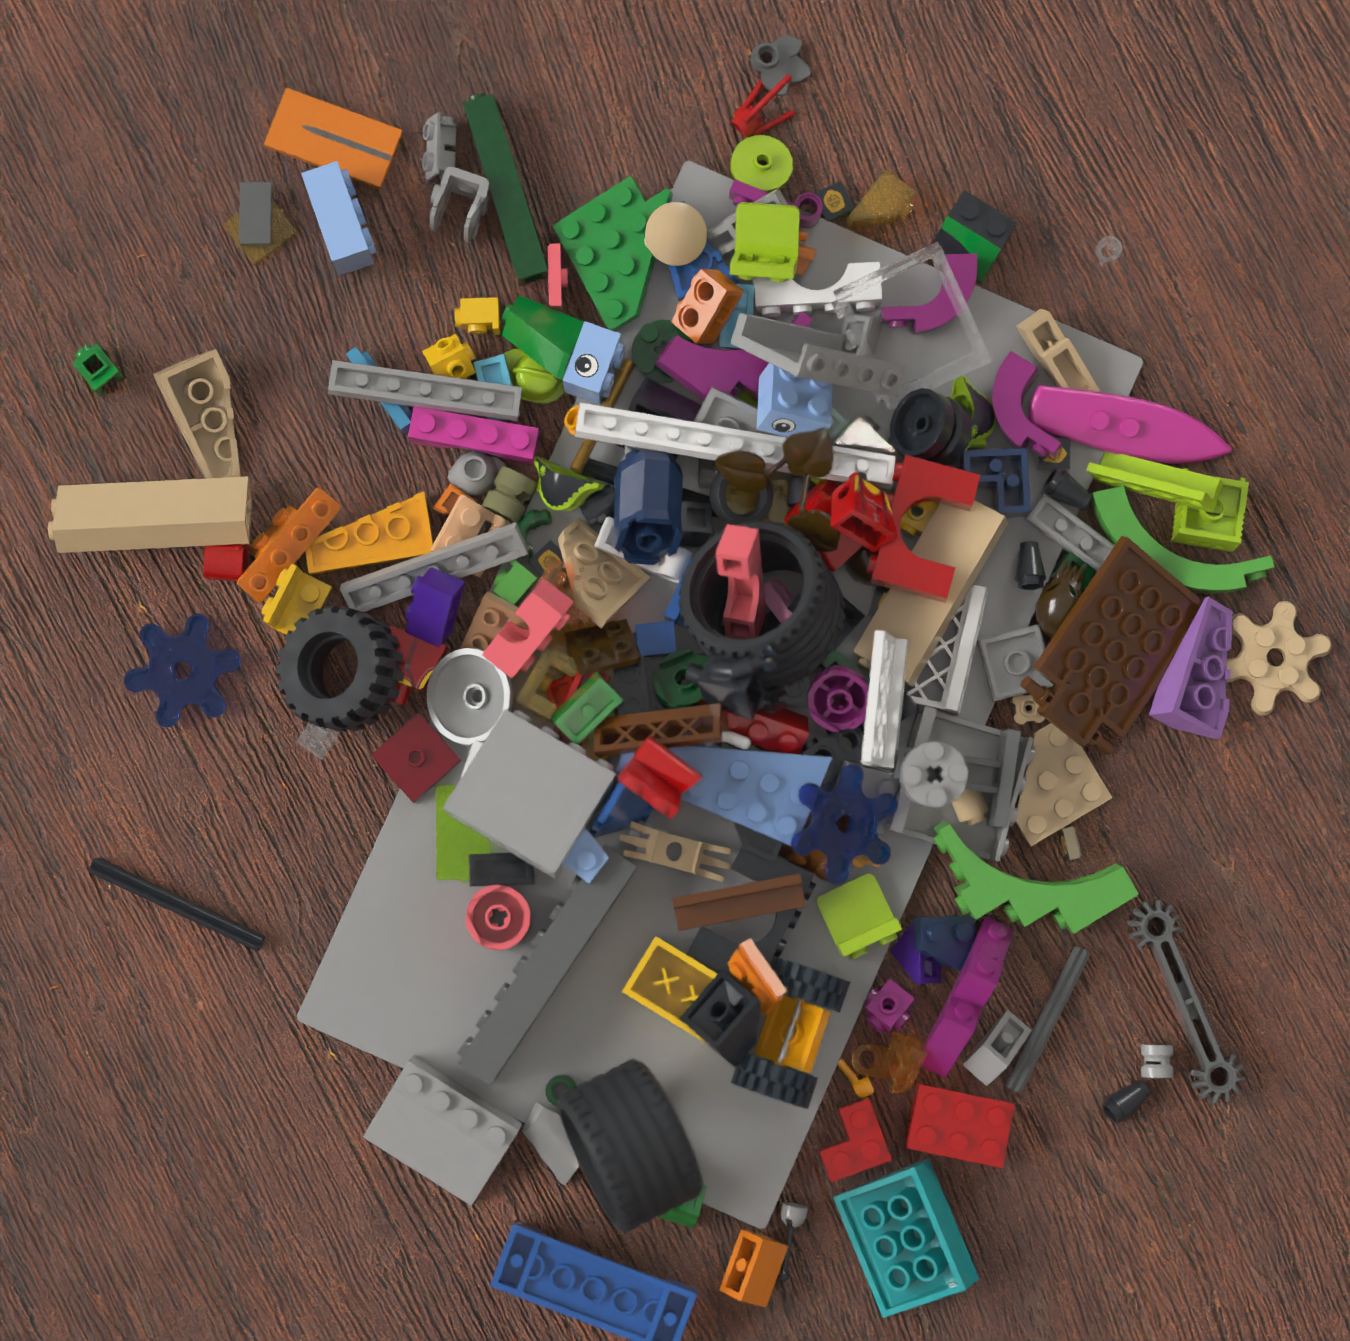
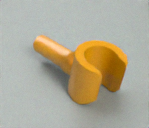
[837,1059,874,1098]

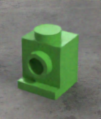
[493,559,538,606]

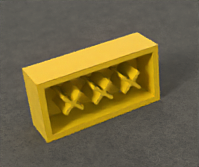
[622,936,761,1045]

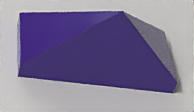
[891,920,941,984]

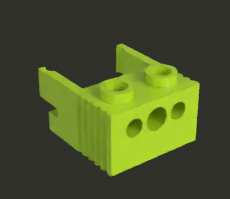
[1171,468,1249,552]

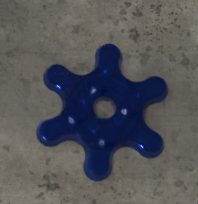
[124,613,241,728]
[791,764,898,884]

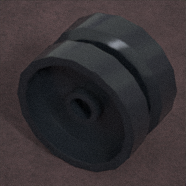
[890,388,973,466]

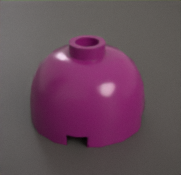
[808,666,869,732]

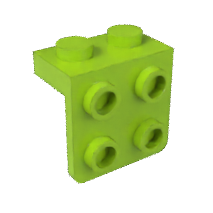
[730,202,800,282]
[816,873,902,960]

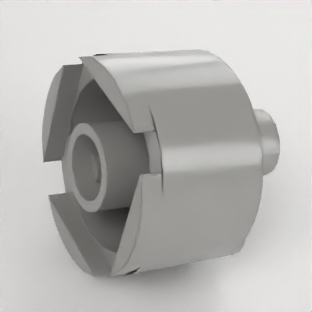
[900,741,968,808]

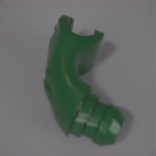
[516,509,552,560]

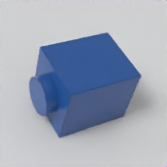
[632,621,676,659]

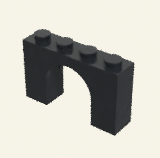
[686,846,816,980]

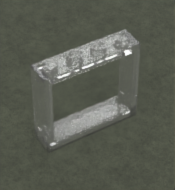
[831,241,992,410]

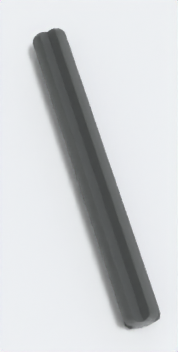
[1006,946,1090,1093]

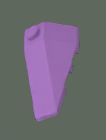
[1149,597,1233,739]

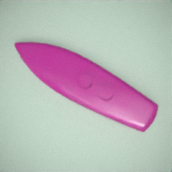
[1028,385,1232,464]

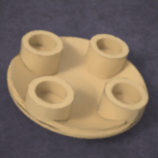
[644,202,707,266]

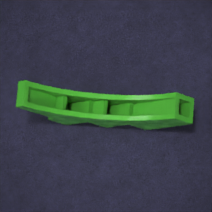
[933,821,1139,934]

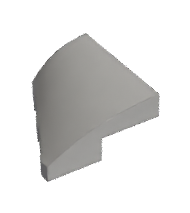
[522,1102,580,1185]

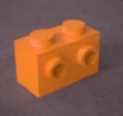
[719,1229,788,1308]

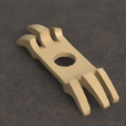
[618,821,731,882]

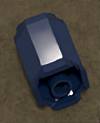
[613,450,683,565]

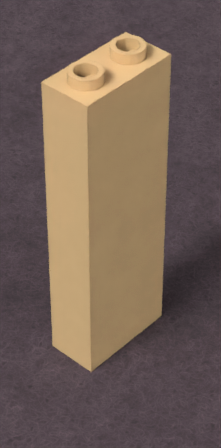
[48,476,252,553]
[853,500,1009,688]

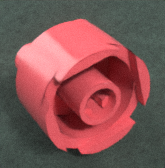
[465,885,532,950]

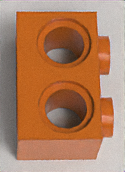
[671,269,744,344]

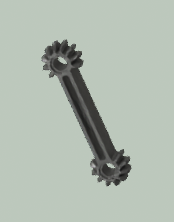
[1127,899,1246,1104]

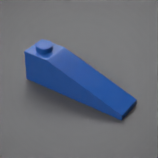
[588,780,654,838]

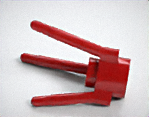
[731,74,795,138]

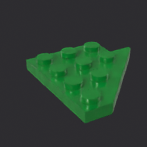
[552,175,673,332]

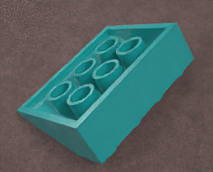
[833,1158,979,1318]

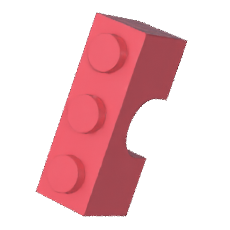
[482,578,573,679]

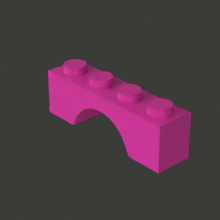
[408,407,540,465]

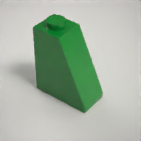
[501,295,584,380]

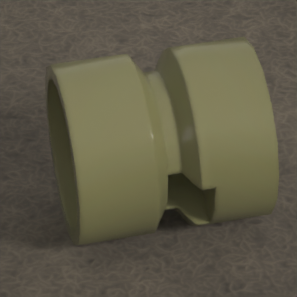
[481,466,537,524]

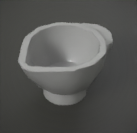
[448,451,505,496]

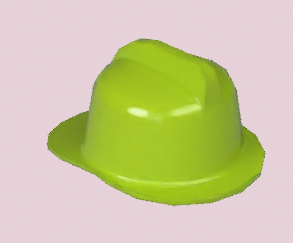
[504,349,565,403]

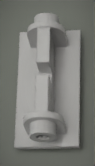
[422,112,456,181]

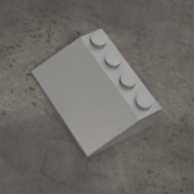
[363,1055,523,1206]

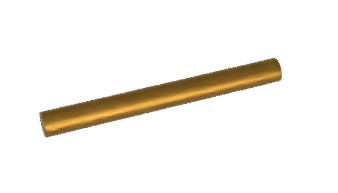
[570,359,635,473]

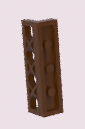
[593,703,729,757]
[672,873,806,931]

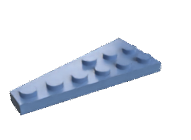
[615,746,832,847]

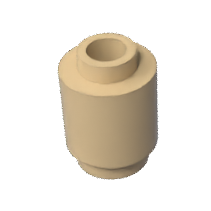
[952,789,989,826]

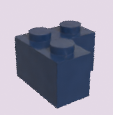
[960,448,1031,518]

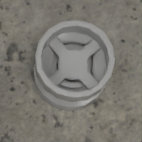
[1141,1044,1173,1078]

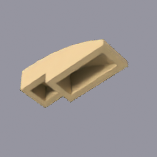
[1015,309,1100,392]

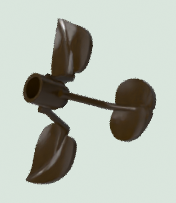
[715,427,840,552]

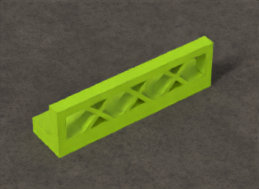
[1086,451,1224,512]

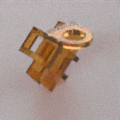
[852,1032,927,1093]

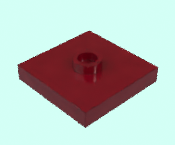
[371,713,461,803]

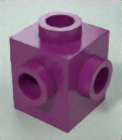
[864,979,915,1035]

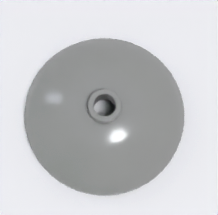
[427,648,513,744]

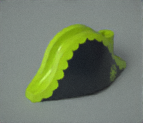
[950,373,996,451]
[534,456,605,511]

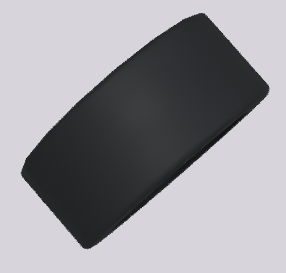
[709,472,774,525]

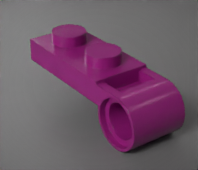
[729,179,823,228]

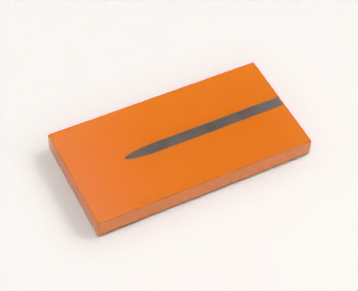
[264,87,403,190]

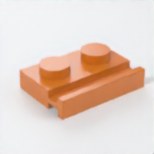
[727,939,787,1016]

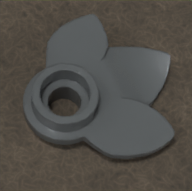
[751,36,811,96]

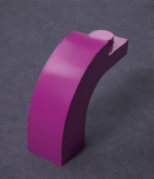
[880,254,977,335]
[992,351,1062,460]

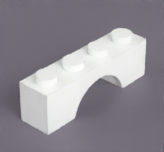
[753,262,882,317]

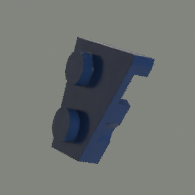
[914,916,976,972]

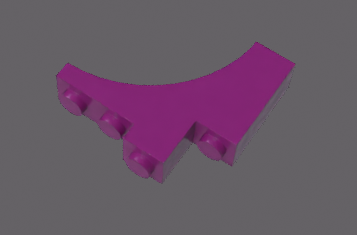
[654,312,813,403]
[916,916,1014,1078]

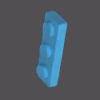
[346,347,412,435]

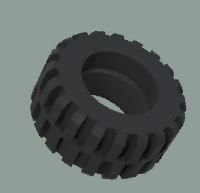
[276,605,404,732]

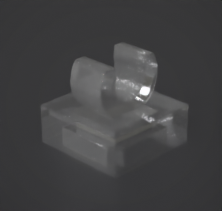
[296,723,341,761]

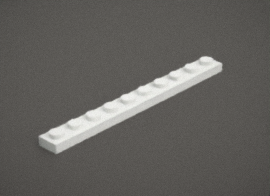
[575,403,896,490]

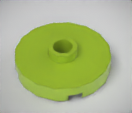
[730,135,793,193]

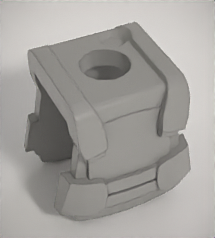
[430,166,490,243]

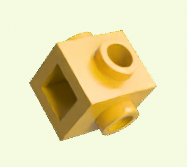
[422,334,476,379]

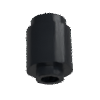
[579,484,615,527]

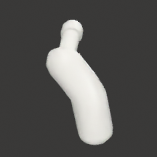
[705,731,751,750]

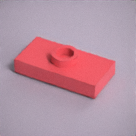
[548,244,568,312]

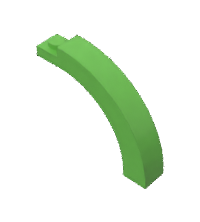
[1090,485,1275,594]

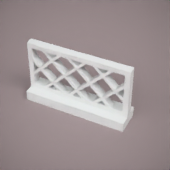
[908,585,988,715]
[861,631,909,768]

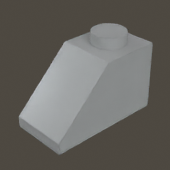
[963,1010,1032,1086]

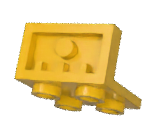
[261,564,333,635]

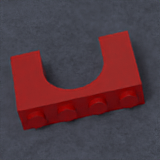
[867,455,981,603]

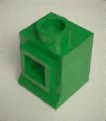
[72,343,125,397]

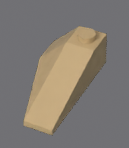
[153,349,241,478]

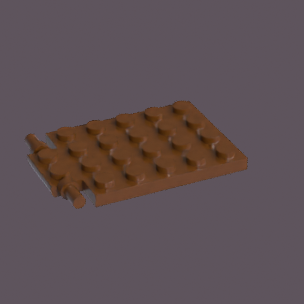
[1020,536,1203,755]

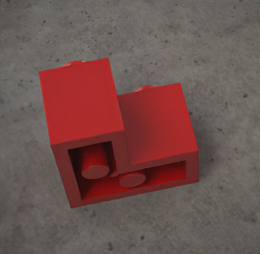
[818,1097,892,1182]

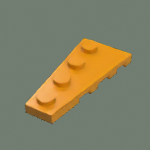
[305,491,433,575]

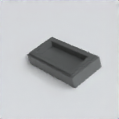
[239,182,273,246]

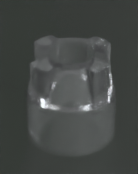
[1094,236,1122,266]

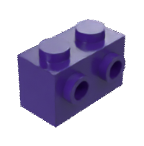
[405,567,465,647]

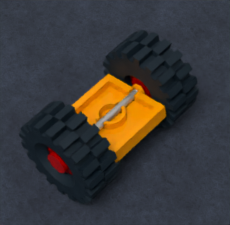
[731,956,850,1109]

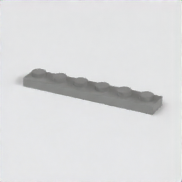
[328,360,522,421]
[340,522,528,612]

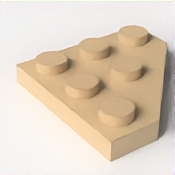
[558,517,651,628]
[1015,723,1113,847]

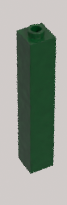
[463,93,548,286]

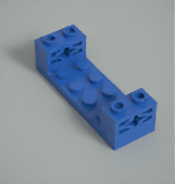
[490,1219,697,1341]

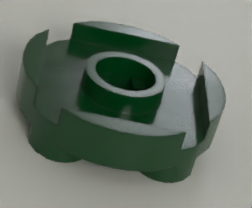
[632,320,694,384]
[653,650,708,709]

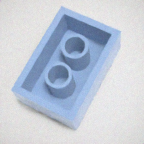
[301,161,377,276]

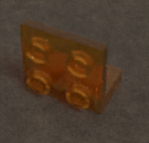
[534,557,592,630]

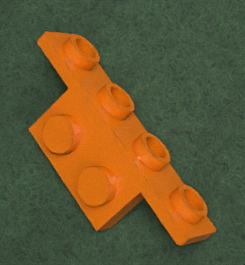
[236,487,341,603]

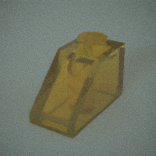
[846,169,916,229]

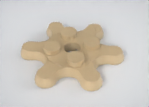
[1226,601,1332,716]

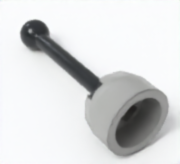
[777,1202,808,1282]

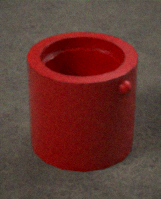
[204,544,248,581]

